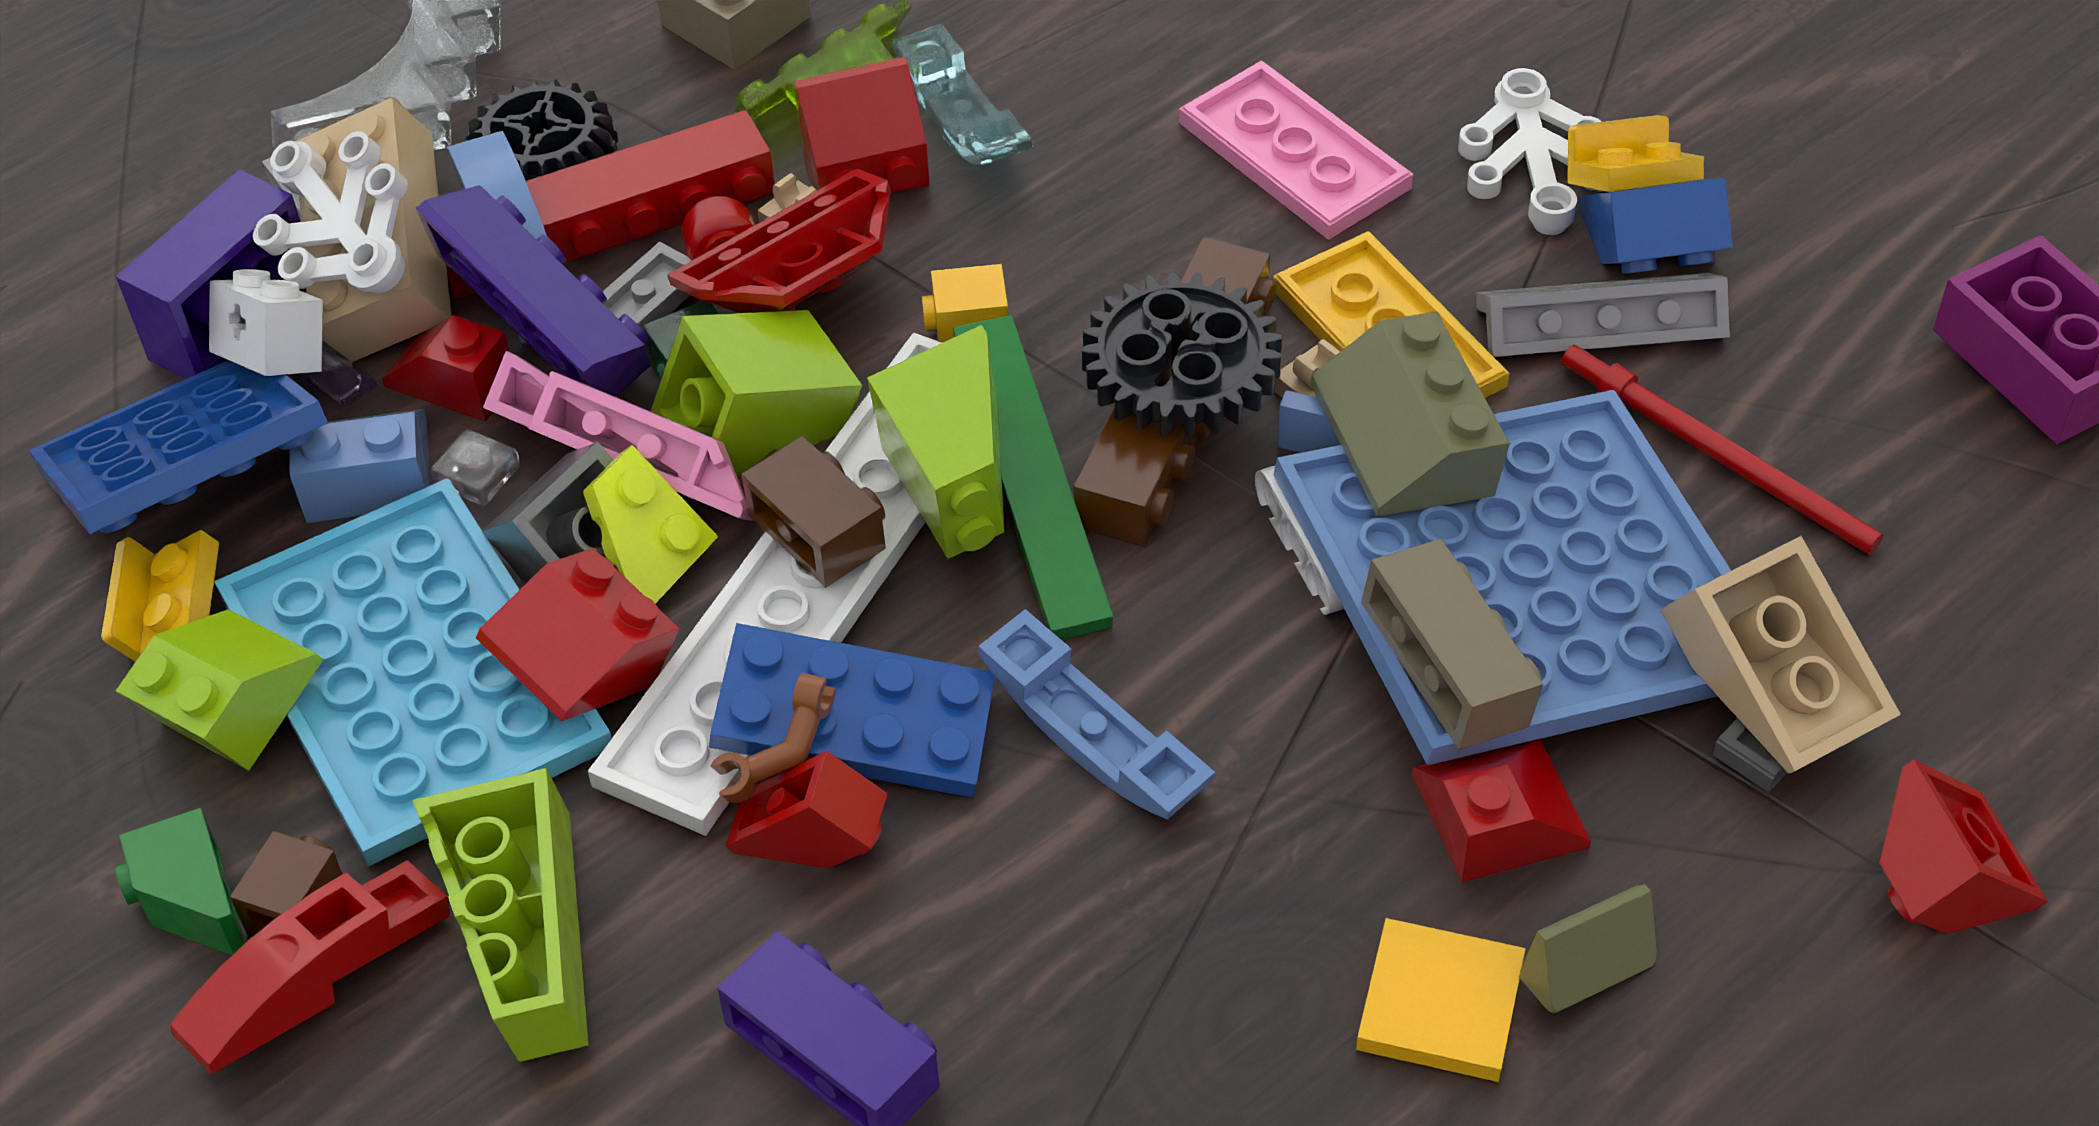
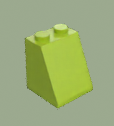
[651,310,862,477]
[867,325,1004,559]

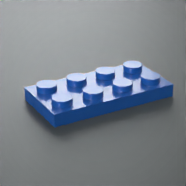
[709,623,995,798]

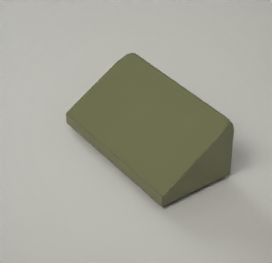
[1519,884,1657,1013]

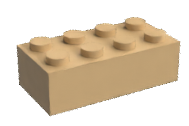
[295,97,451,362]

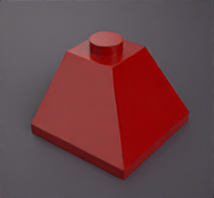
[1412,739,1591,883]
[1879,759,2048,934]

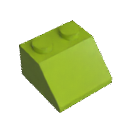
[116,609,324,771]

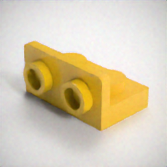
[1568,115,1704,192]
[101,530,219,662]

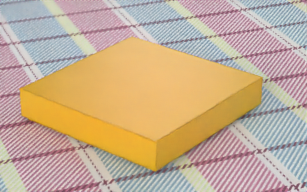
[1356,918,1525,1082]

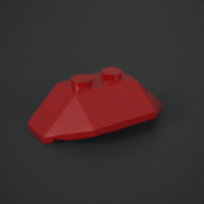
[667,169,891,313]

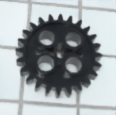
[1081,272,1282,437]

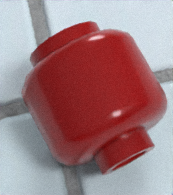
[682,196,755,260]

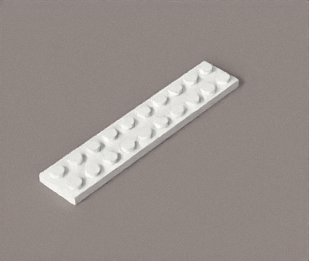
[588,333,941,836]

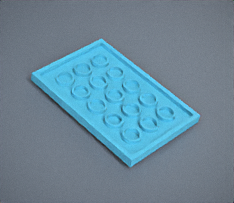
[214,478,612,867]

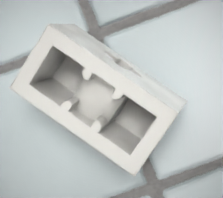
[209,269,323,376]

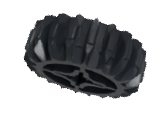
[466,79,619,181]

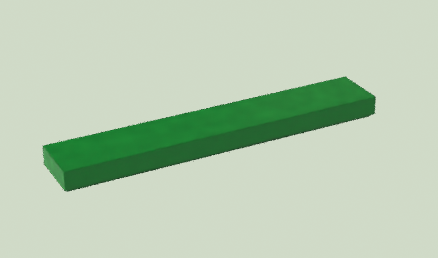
[953,315,1113,640]

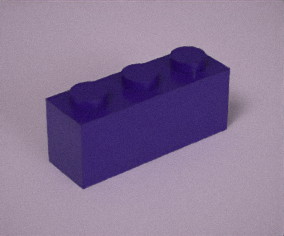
[717,931,940,1126]

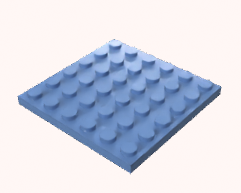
[1273,390,1731,765]

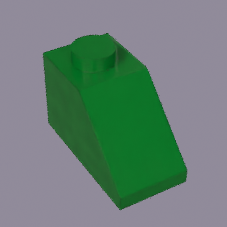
[115,808,246,955]

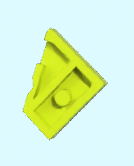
[583,445,718,604]

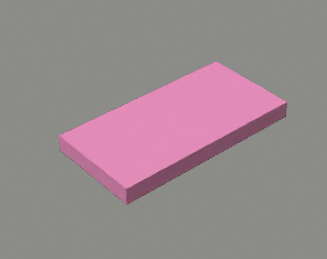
[1179,60,1413,240]

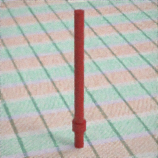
[1561,344,1884,556]

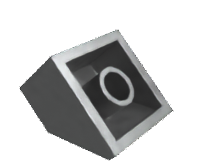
[482,442,618,582]

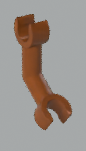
[710,673,836,803]

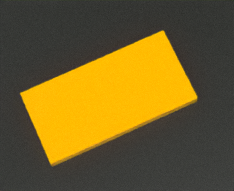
[1273,231,1509,398]

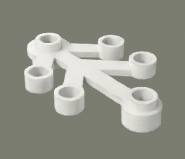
[1458,68,1602,235]
[253,131,408,294]

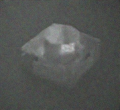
[431,429,520,506]

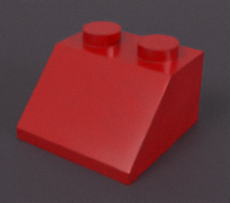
[795,57,930,194]
[476,548,680,721]

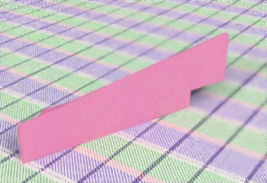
[483,351,753,521]

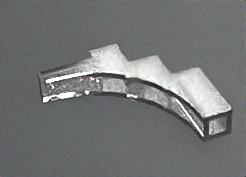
[271,0,500,152]

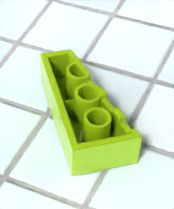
[413,768,589,1062]

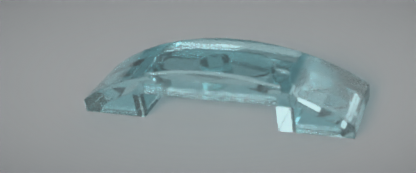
[892,24,1033,165]

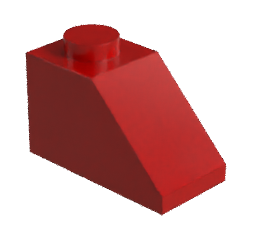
[382,315,509,422]
[725,751,888,869]

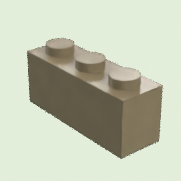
[1361,539,1543,750]

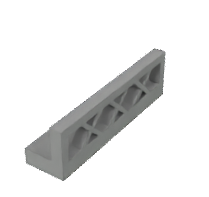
[1476,273,1730,357]

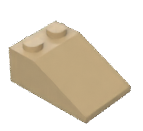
[1660,536,1901,774]

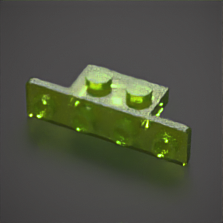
[733,0,912,120]

